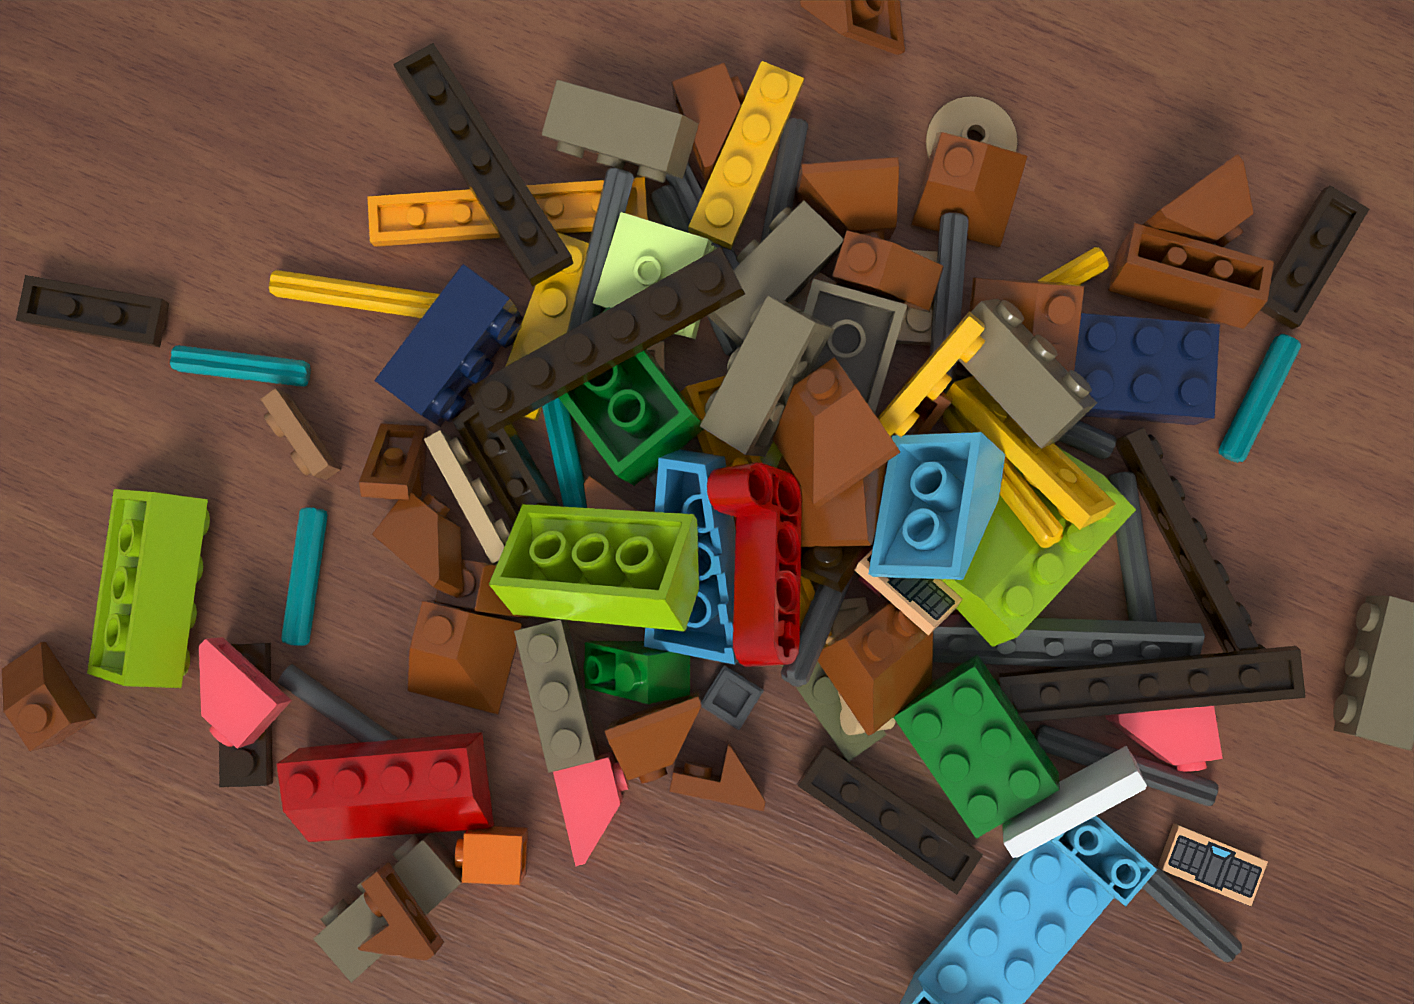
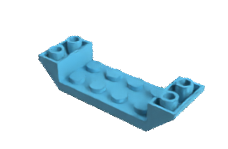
[900,816,1157,1004]

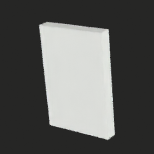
[1002,746,1147,858]

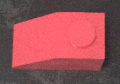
[199,637,292,749]
[1105,706,1223,772]
[553,752,629,866]

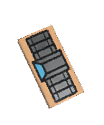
[855,551,963,636]
[1157,823,1268,906]

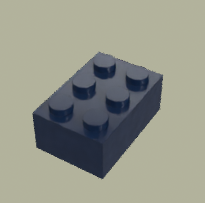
[374,264,523,427]
[1074,313,1220,425]

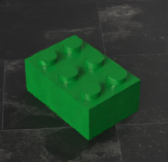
[558,307,704,486]
[893,654,1060,839]

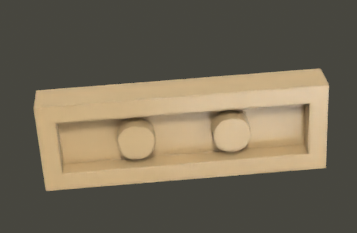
[424,430,511,564]

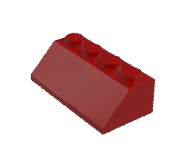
[276,732,494,842]

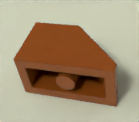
[672,63,745,181]
[832,231,944,313]
[372,492,463,598]
[2,642,96,752]

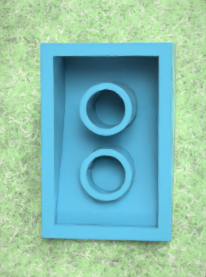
[868,432,1005,580]

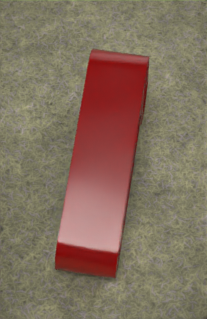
[707,462,802,667]

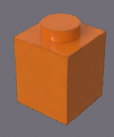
[455,826,528,885]

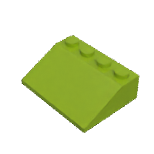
[940,446,1136,647]

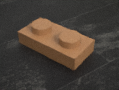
[260,388,341,480]

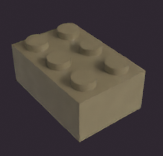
[804,279,907,414]

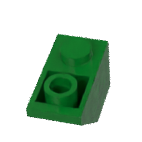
[583,641,690,704]

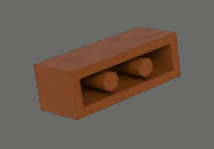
[1108,223,1274,329]

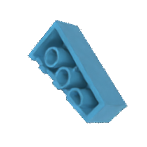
[644,450,738,665]

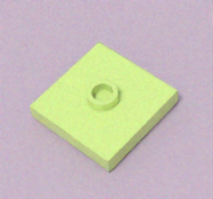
[593,212,712,333]

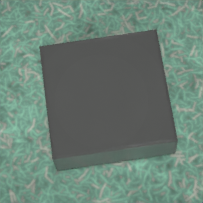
[701,665,764,730]

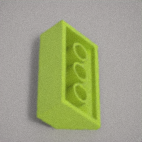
[87,489,210,688]
[489,504,699,631]

